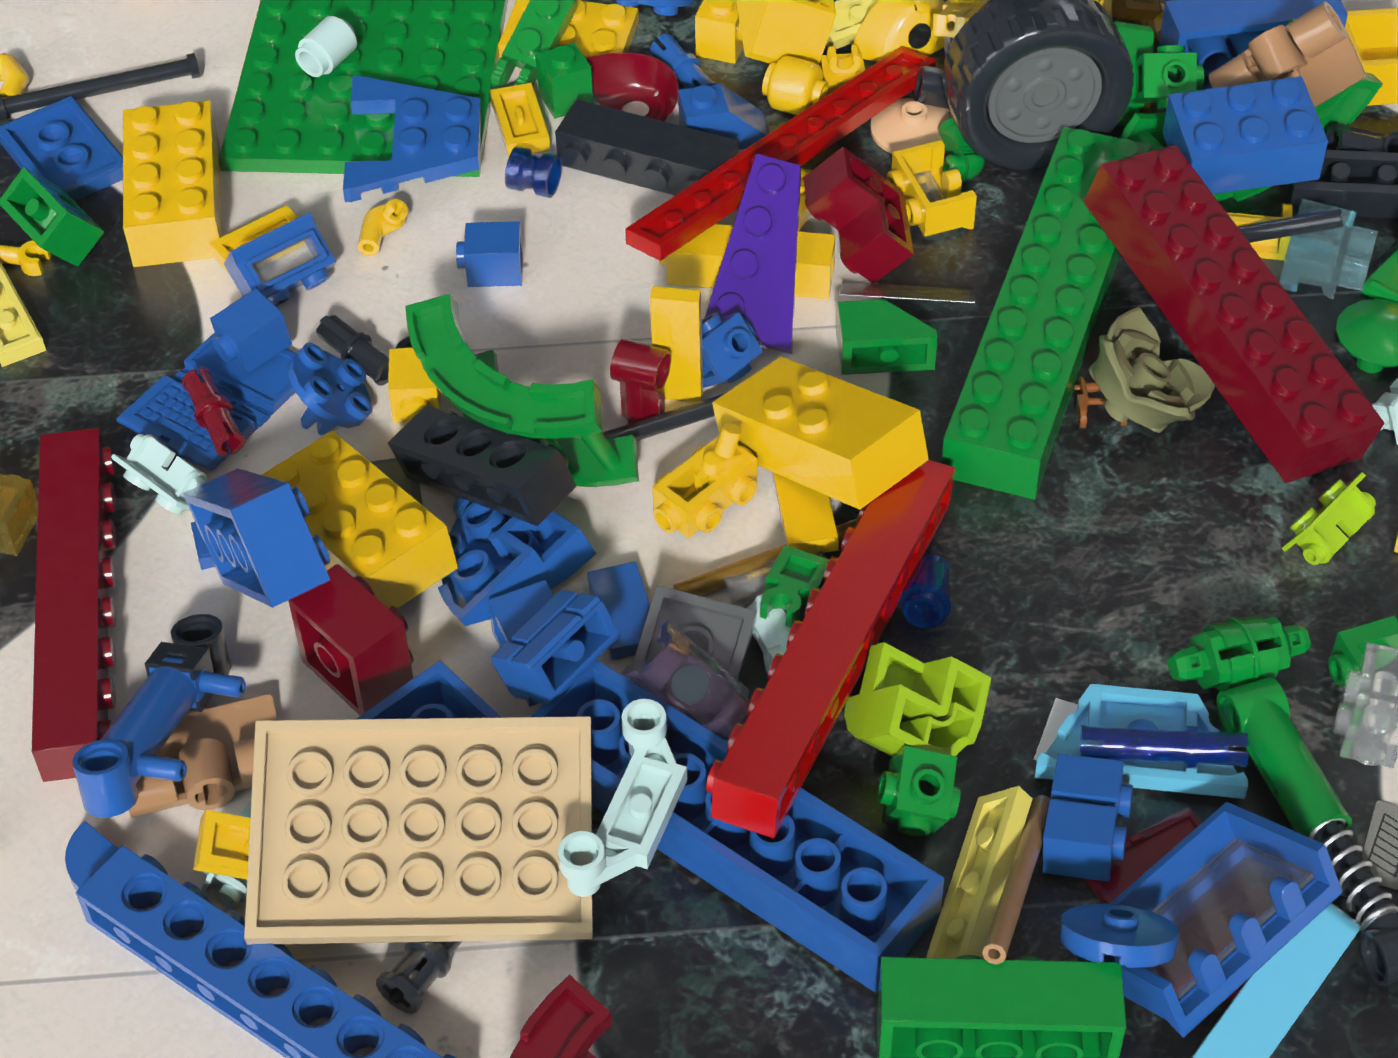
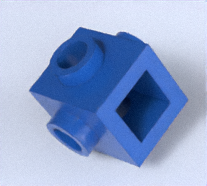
[702,312,763,388]

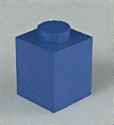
[456,221,523,287]
[210,289,292,374]

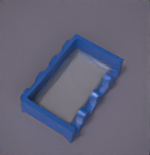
[1076,802,1343,1038]

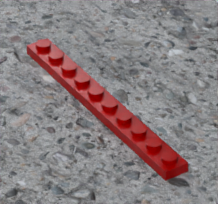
[625,46,936,261]

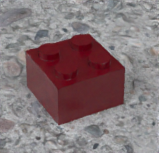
[288,563,414,716]

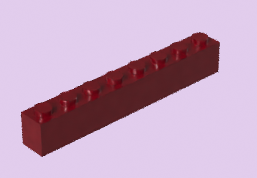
[31,428,116,782]

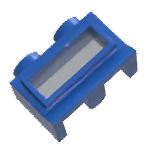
[224,212,336,307]

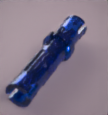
[1080,725,1249,769]

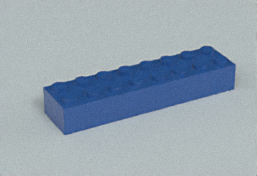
[530,660,944,992]

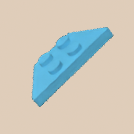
[1035,684,1248,799]

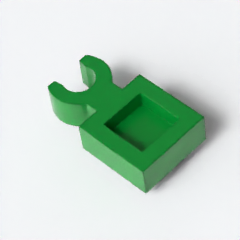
[760,545,829,628]

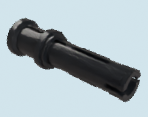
[376,941,462,1014]

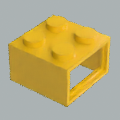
[1345,8,1398,106]

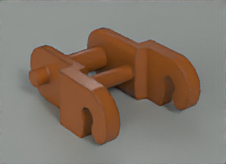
[1073,376,1127,428]

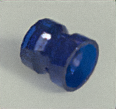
[505,146,562,198]

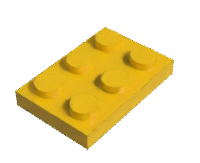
[498,0,639,59]

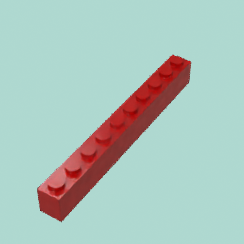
[706,460,955,838]

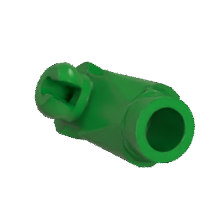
[938,118,985,182]

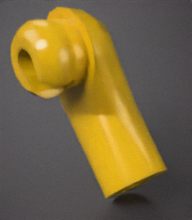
[0,53,29,98]
[357,199,409,256]

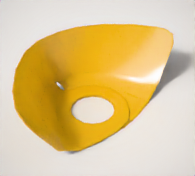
[853,0,945,62]

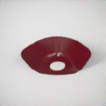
[586,52,679,122]

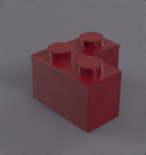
[803,147,914,283]

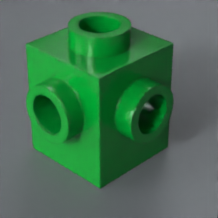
[1136,45,1204,111]
[877,745,961,837]

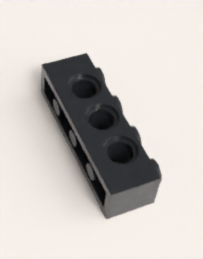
[387,405,577,526]

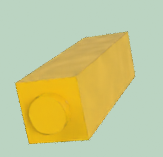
[659,224,836,299]

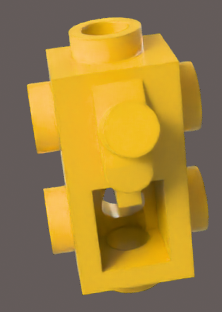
[652,423,758,539]

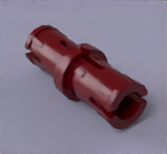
[182,368,246,456]

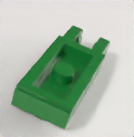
[491,0,578,89]

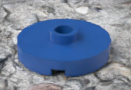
[1060,904,1179,968]

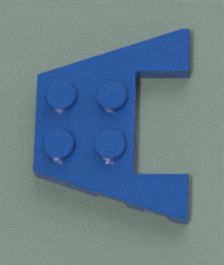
[343,76,482,202]

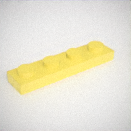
[926,786,1033,959]

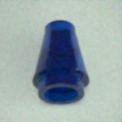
[900,555,951,629]

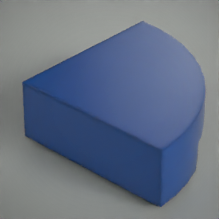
[65,821,119,891]

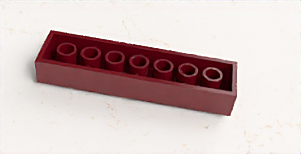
[1084,145,1385,484]

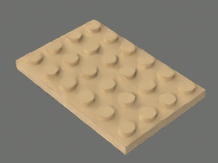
[244,717,593,945]

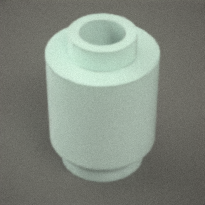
[295,16,357,77]

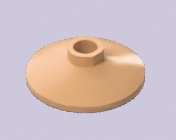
[870,98,953,154]

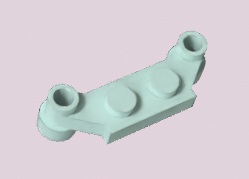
[558,699,687,897]

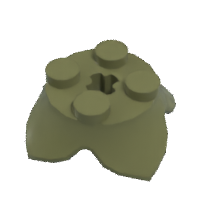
[1089,307,1215,433]

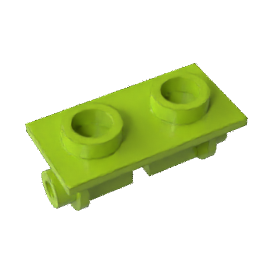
[1282,472,1376,565]

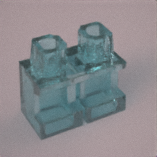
[1279,199,1378,299]

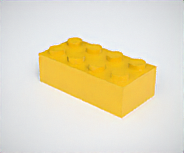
[123,100,223,267]
[261,430,458,608]

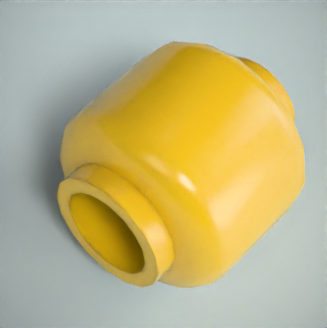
[762,56,829,115]

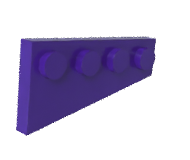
[705,154,801,354]

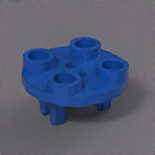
[288,343,373,435]

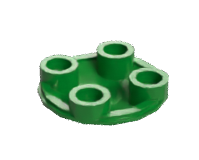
[1335,299,1398,373]

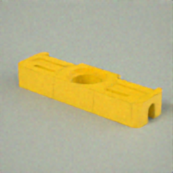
[932,0,990,38]

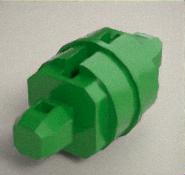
[1167,615,1311,691]

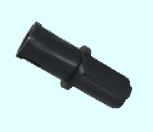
[316,315,389,386]

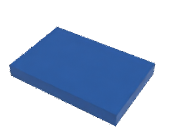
[0,96,123,201]

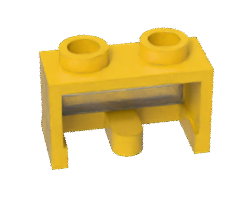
[887,140,977,237]

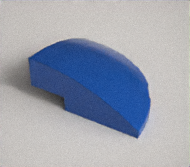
[438,497,597,626]

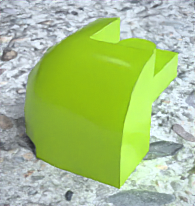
[844,642,991,757]

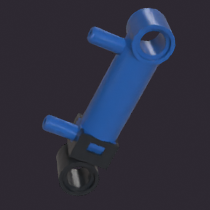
[72,614,246,818]

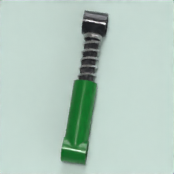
[1216,677,1398,986]

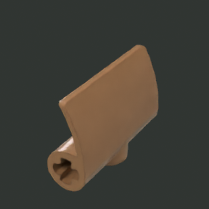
[1209,1,1366,108]
[129,694,278,818]

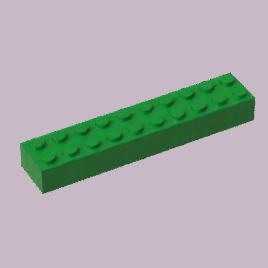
[942,127,1151,500]

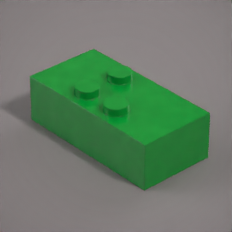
[877,955,1126,1058]

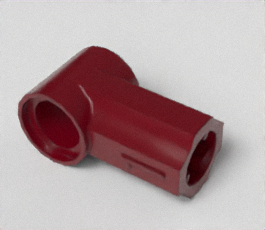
[610,338,672,424]

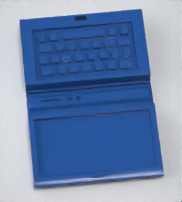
[117,333,297,471]

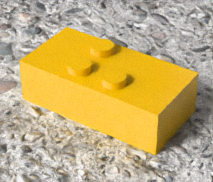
[712,356,929,510]

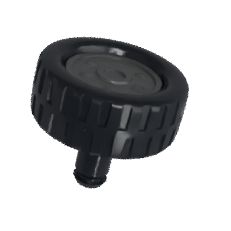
[943,0,1134,170]

